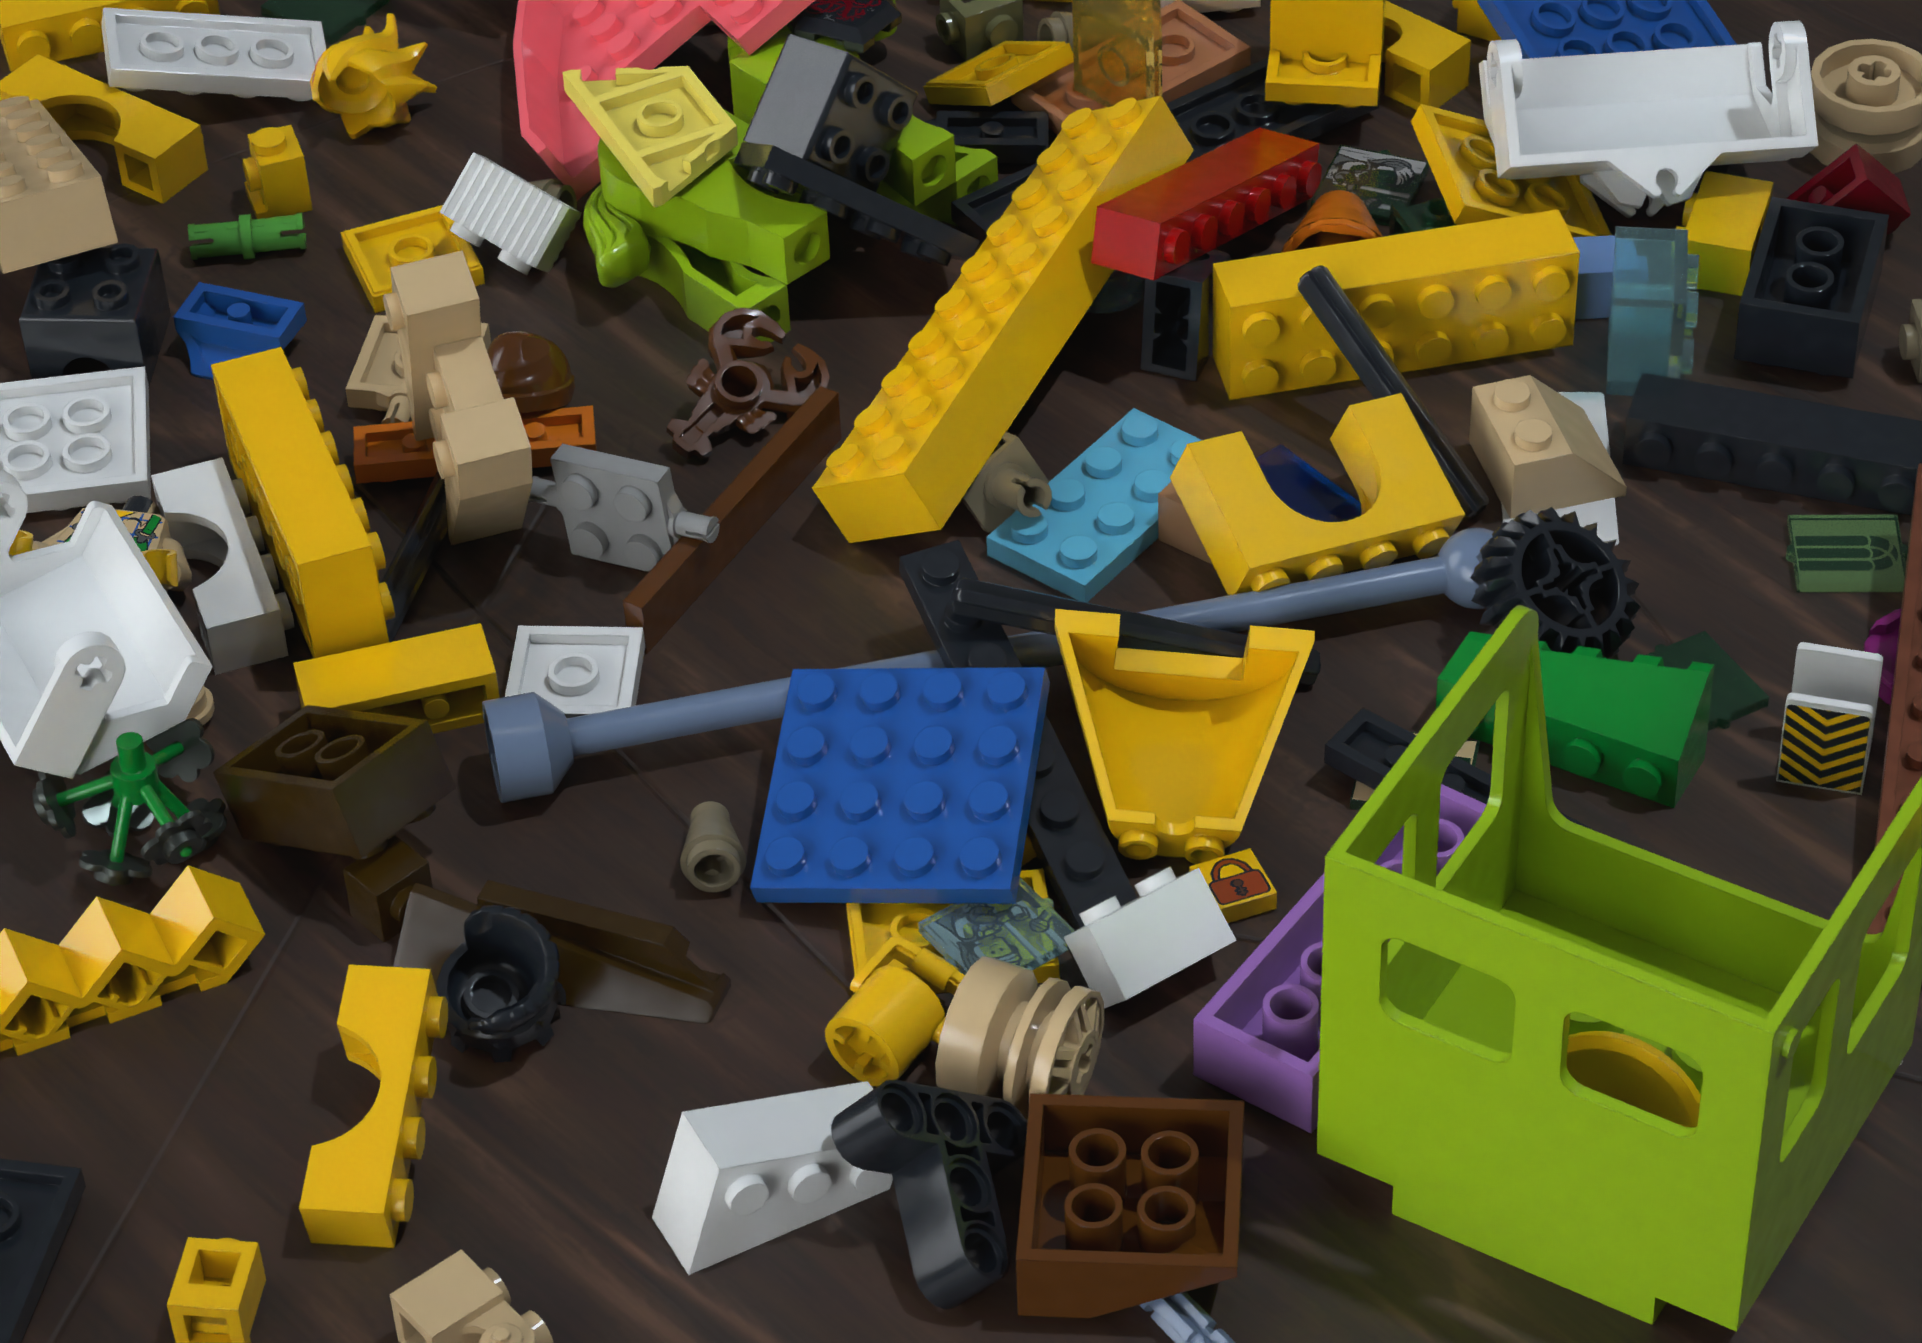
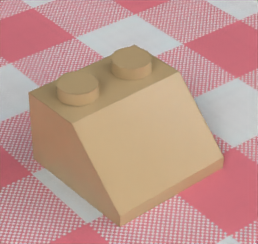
[1469,375,1627,519]

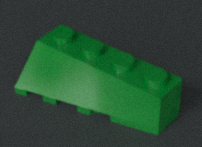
[1436,631,1715,808]

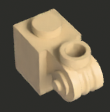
[390,1249,553,1343]

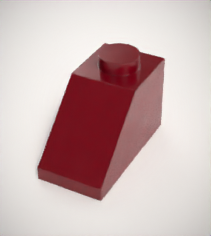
[1786,143,1911,235]

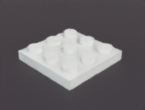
[0,366,151,513]

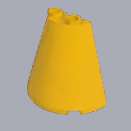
[1055,609,1315,864]

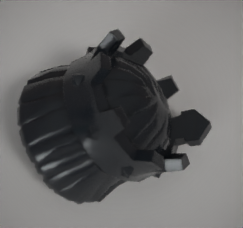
[435,905,566,1063]

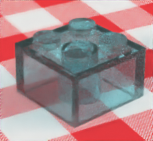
[1606,226,1699,396]

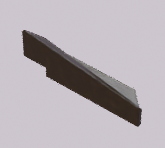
[393,880,731,1024]

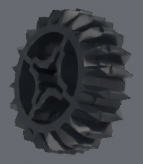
[1470,507,1641,659]

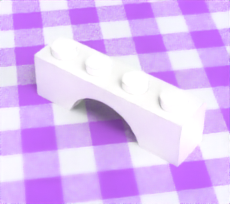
[151,457,294,675]

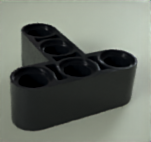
[831,1080,1027,1310]

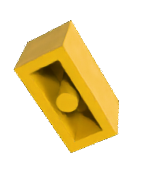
[1670,171,1774,296]

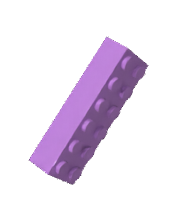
[1193,784,1487,1133]

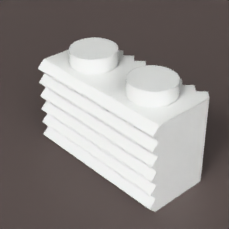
[440,152,581,275]

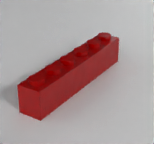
[1091,127,1322,280]

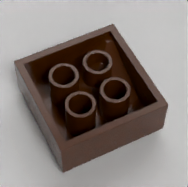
[1016,1093,1244,1318]

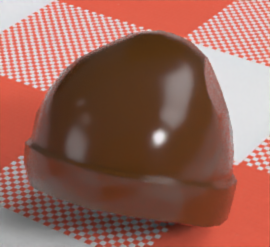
[487,330,575,413]

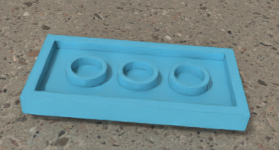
[986,408,1201,602]

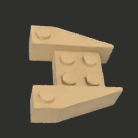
[383,250,533,545]

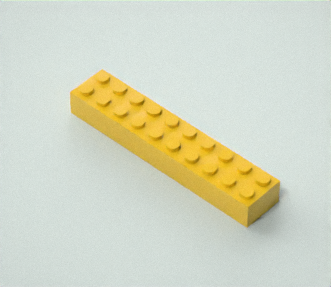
[812,96,1194,543]

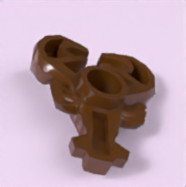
[667,307,830,460]

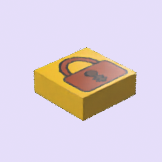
[1189,848,1277,923]

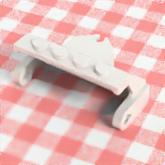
[1479,20,1818,218]
[0,470,213,779]

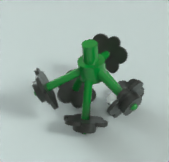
[32,718,227,886]

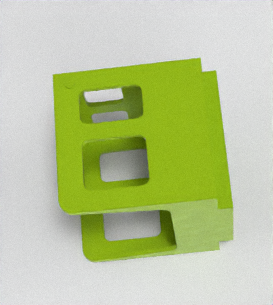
[1317,605,1922,1332]

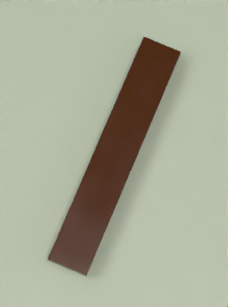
[623,386,842,654]

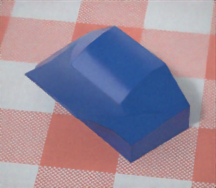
[173,282,307,380]

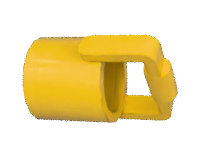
[825,936,965,1087]

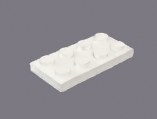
[101,7,326,101]

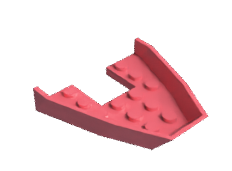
[513,0,815,201]

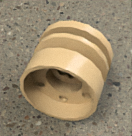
[935,956,1104,1120]

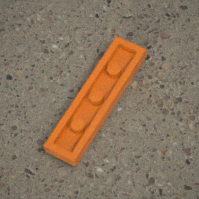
[354,405,597,484]

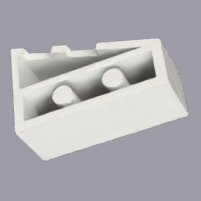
[652,1081,893,1275]

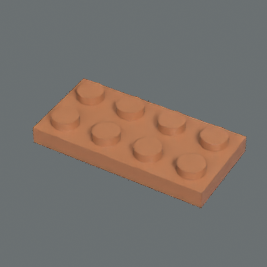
[1011,0,1251,135]

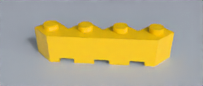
[0,865,266,1056]

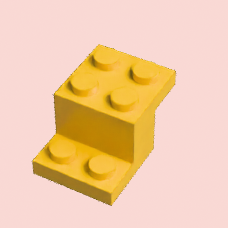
[1265,0,1385,108]

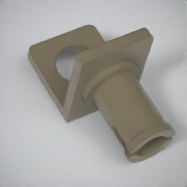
[961,432,1052,533]

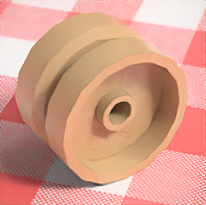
[1810,39,1922,174]

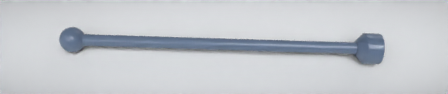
[482,527,1494,803]

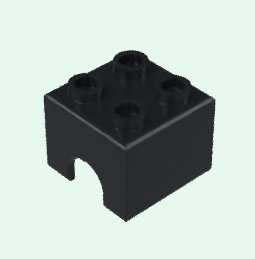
[743,34,918,192]
[19,243,171,386]

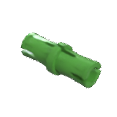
[188,213,307,261]

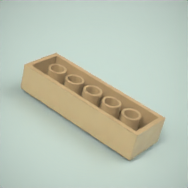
[0,96,118,274]

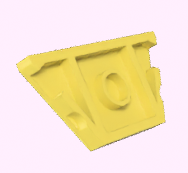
[562,66,738,208]

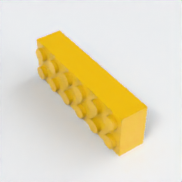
[1213,209,1580,400]
[211,347,395,658]

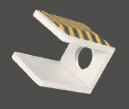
[1776,642,1883,795]

